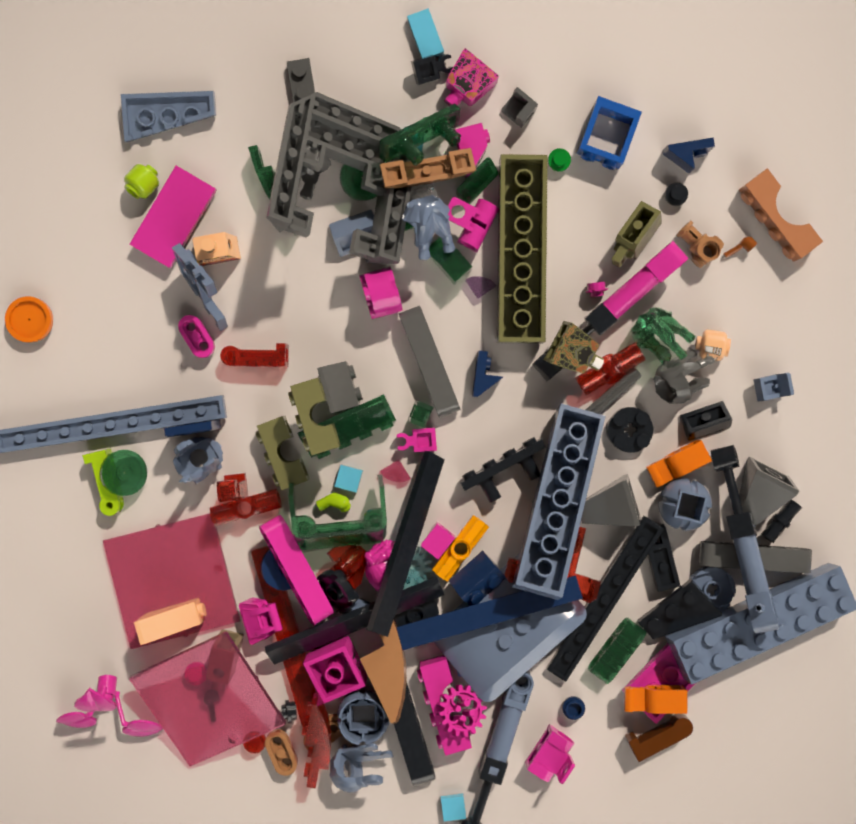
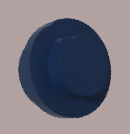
[562,696,585,720]

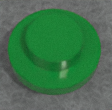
[548,148,571,172]

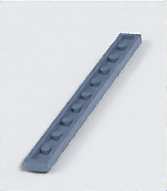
[0,395,227,453]

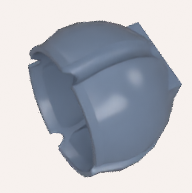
[658,478,712,531]
[337,690,389,745]

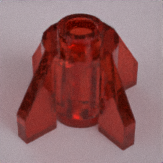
[327,545,366,589]

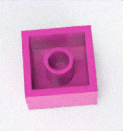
[303,635,368,704]

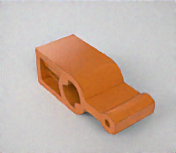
[646,440,712,488]
[624,685,687,714]

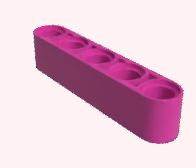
[259,515,334,626]

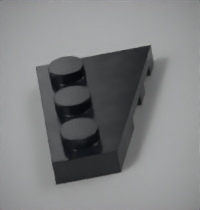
[638,579,723,640]

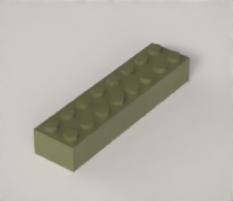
[497,154,548,344]

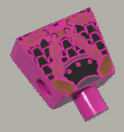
[444,48,499,109]

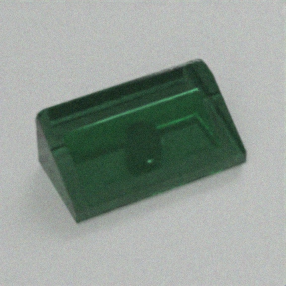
[456,157,498,204]

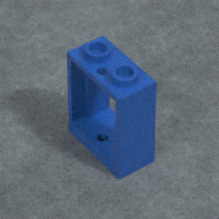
[576,96,642,170]

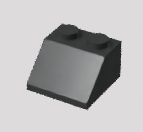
[317,361,363,414]

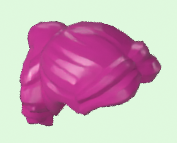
[364,540,395,592]

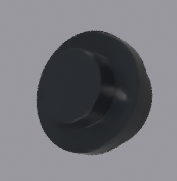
[665,183,688,206]
[281,700,297,724]

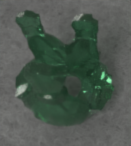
[631,307,696,363]

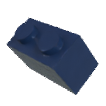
[449,550,507,606]

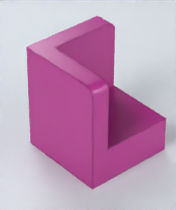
[421,522,455,559]

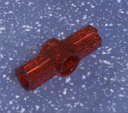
[575,342,646,395]
[209,488,282,527]

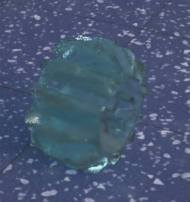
[406,546,433,584]

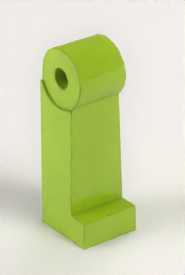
[82,448,124,516]

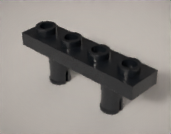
[460,437,546,503]

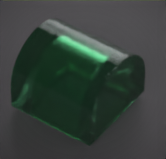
[408,400,434,428]

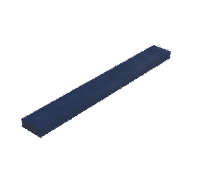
[397,575,583,650]

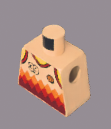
[192,232,241,266]

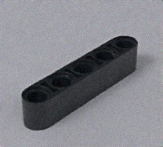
[394,682,436,786]

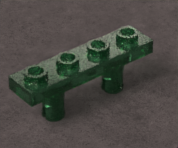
[379,104,461,165]

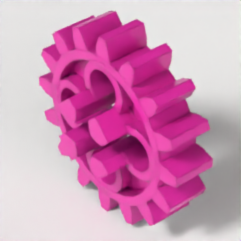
[436,685,487,737]

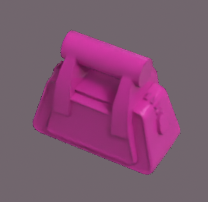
[239,597,283,645]

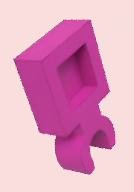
[397,428,437,452]

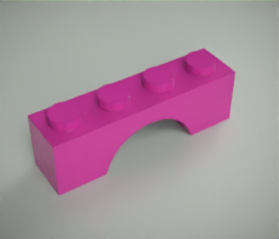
[417,655,472,756]

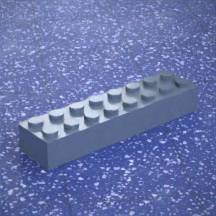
[512,403,606,600]
[665,563,856,685]

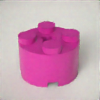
[359,267,403,319]

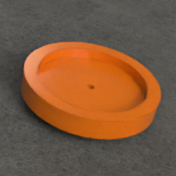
[5,296,53,343]

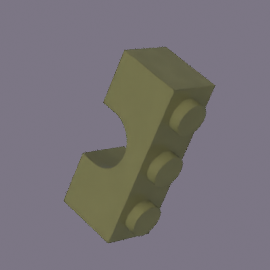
[288,378,341,456]
[256,416,310,491]

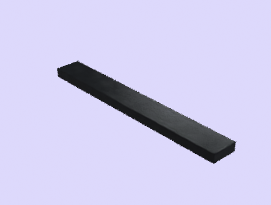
[366,451,445,637]
[547,515,665,682]
[265,576,445,665]

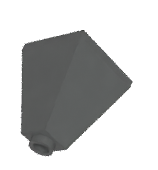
[739,457,799,526]
[581,474,641,527]

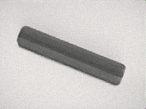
[586,368,641,414]

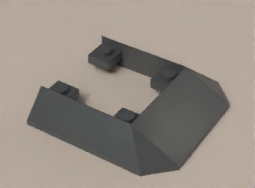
[266,92,417,264]

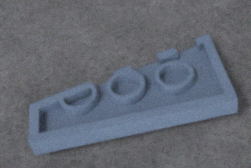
[121,91,216,142]

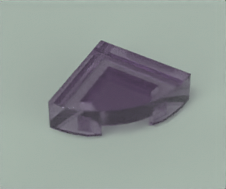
[465,276,497,299]

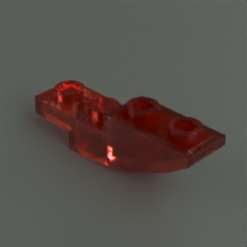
[301,692,331,788]

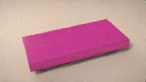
[129,165,217,269]

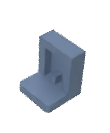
[753,372,794,402]

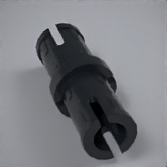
[761,499,802,543]

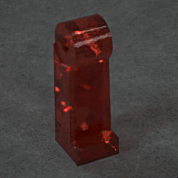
[220,343,289,367]
[217,473,248,502]

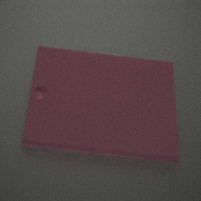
[103,512,241,649]
[129,631,286,766]

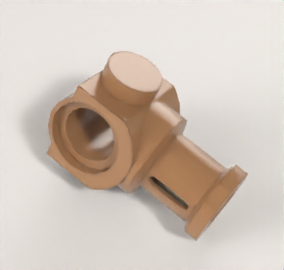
[676,220,724,268]

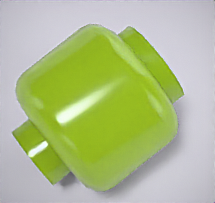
[124,164,159,199]

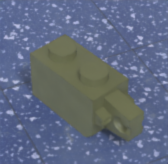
[612,201,662,268]

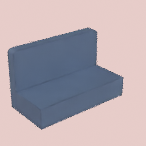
[329,210,374,257]

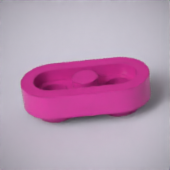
[178,315,215,358]

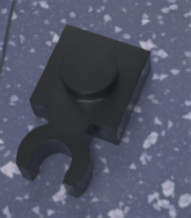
[411,54,453,85]

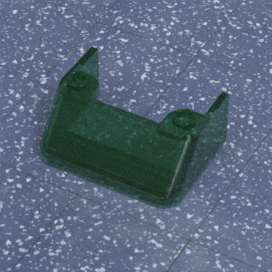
[288,474,387,550]

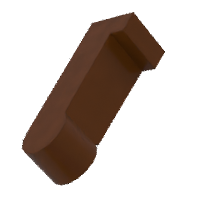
[625,714,693,762]

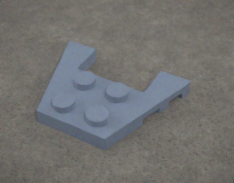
[172,243,228,331]

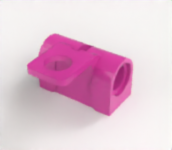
[448,197,499,253]
[525,724,575,784]

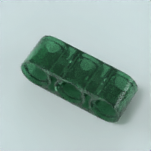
[588,617,646,684]

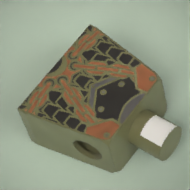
[543,321,604,374]

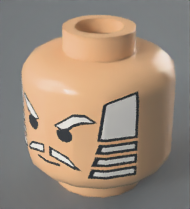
[695,329,731,361]

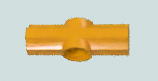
[432,515,489,582]

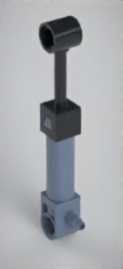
[711,445,780,634]
[461,670,534,824]

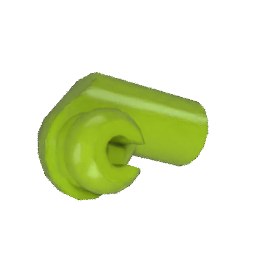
[316,493,351,512]

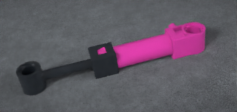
[532,241,688,381]

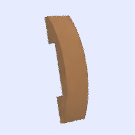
[380,148,476,188]

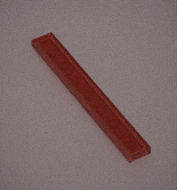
[251,546,325,726]

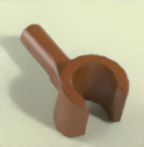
[723,237,757,258]

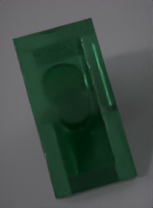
[429,237,472,285]

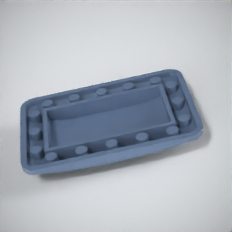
[434,553,587,702]

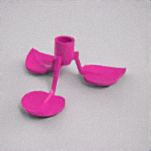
[56,675,166,737]

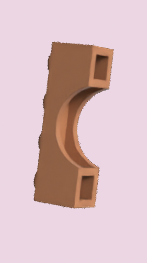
[739,168,823,262]

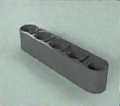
[399,305,461,418]
[698,541,812,573]

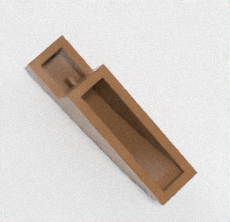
[360,620,407,724]

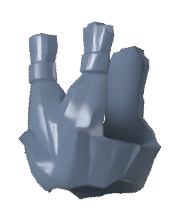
[401,195,455,260]
[173,437,223,484]
[329,743,393,793]

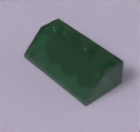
[297,394,397,459]

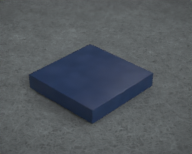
[164,420,221,437]

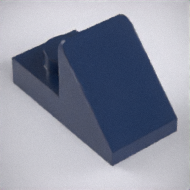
[663,137,715,173]
[472,351,503,397]

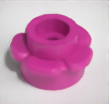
[585,282,608,297]

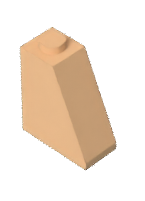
[134,598,207,645]

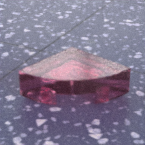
[380,459,411,482]

